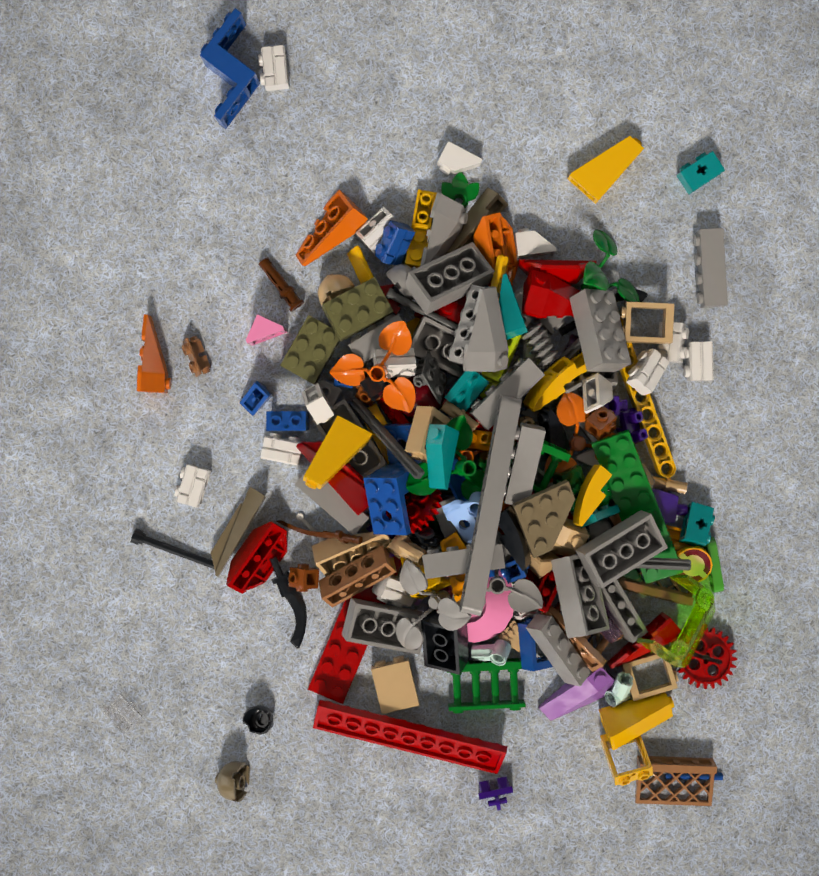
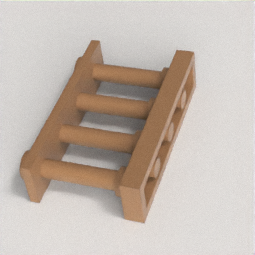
[540,601,624,672]

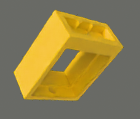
[600,734,653,786]

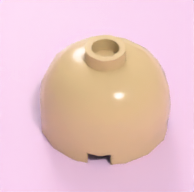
[318,274,355,306]

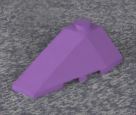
[538,666,615,721]

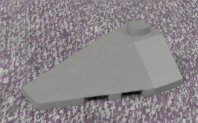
[463,286,508,372]

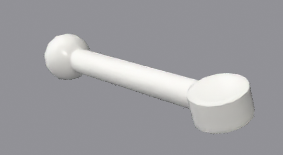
[296,513,326,542]

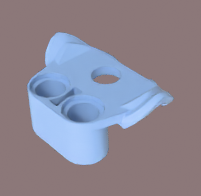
[442,492,481,544]

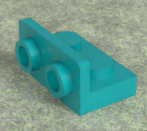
[444,371,489,412]
[573,504,620,528]

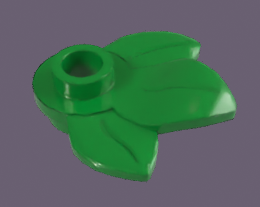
[441,172,480,208]

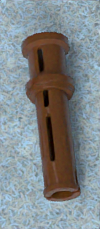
[258,257,304,312]

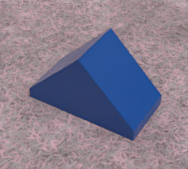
[239,381,273,416]

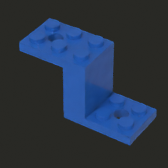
[200,8,260,129]
[363,423,423,535]

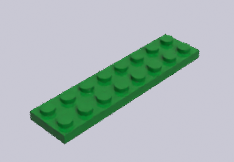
[591,429,683,584]

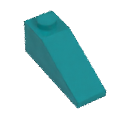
[499,273,528,340]
[426,424,459,490]

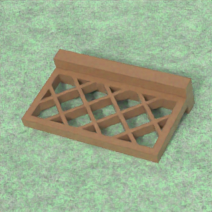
[617,572,695,606]
[635,755,717,806]

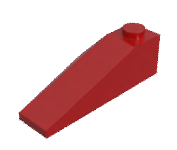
[522,269,580,318]
[606,612,681,669]

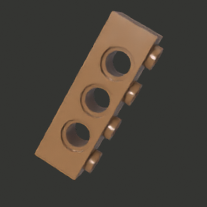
[319,545,397,608]

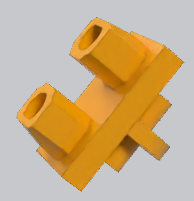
[467,430,492,452]

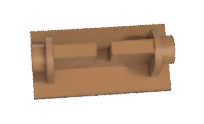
[182,336,211,377]

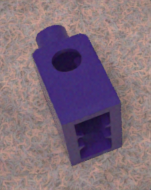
[652,488,688,523]

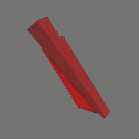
[296,441,369,515]

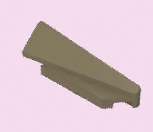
[445,187,508,255]
[211,487,267,577]

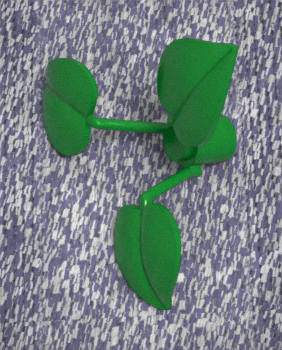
[581,229,640,302]
[406,415,485,501]

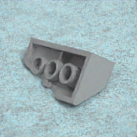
[420,193,468,266]

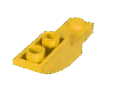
[405,189,437,268]
[523,352,587,412]

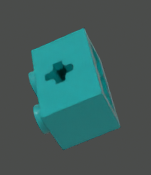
[677,151,725,195]
[679,502,715,547]

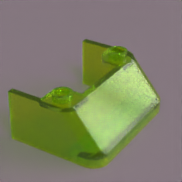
[637,574,716,668]

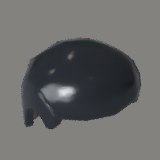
[243,705,274,735]

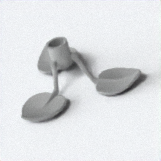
[453,531,543,613]
[396,559,472,650]

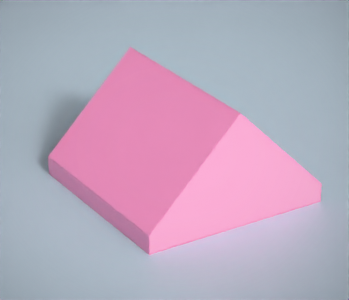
[246,314,288,346]

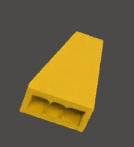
[567,136,644,204]
[303,415,372,489]
[598,692,674,750]

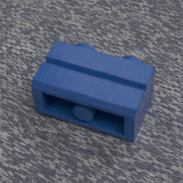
[375,220,415,266]

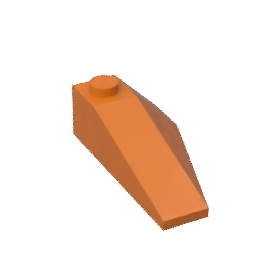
[296,189,368,267]
[137,314,172,393]

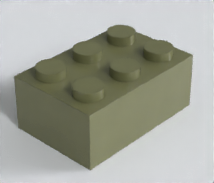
[322,277,393,342]
[280,315,340,384]

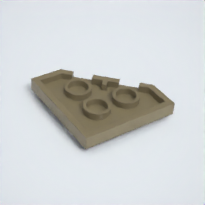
[512,480,575,558]

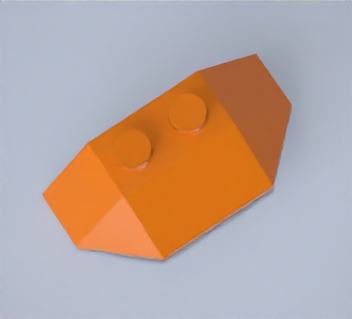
[473,212,518,287]

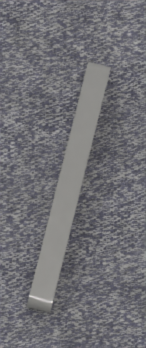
[459,394,522,616]

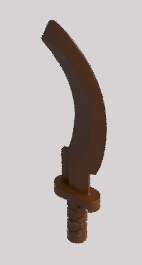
[276,520,363,544]

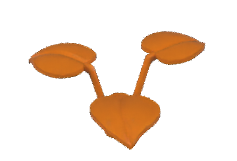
[329,321,416,413]
[544,392,615,483]

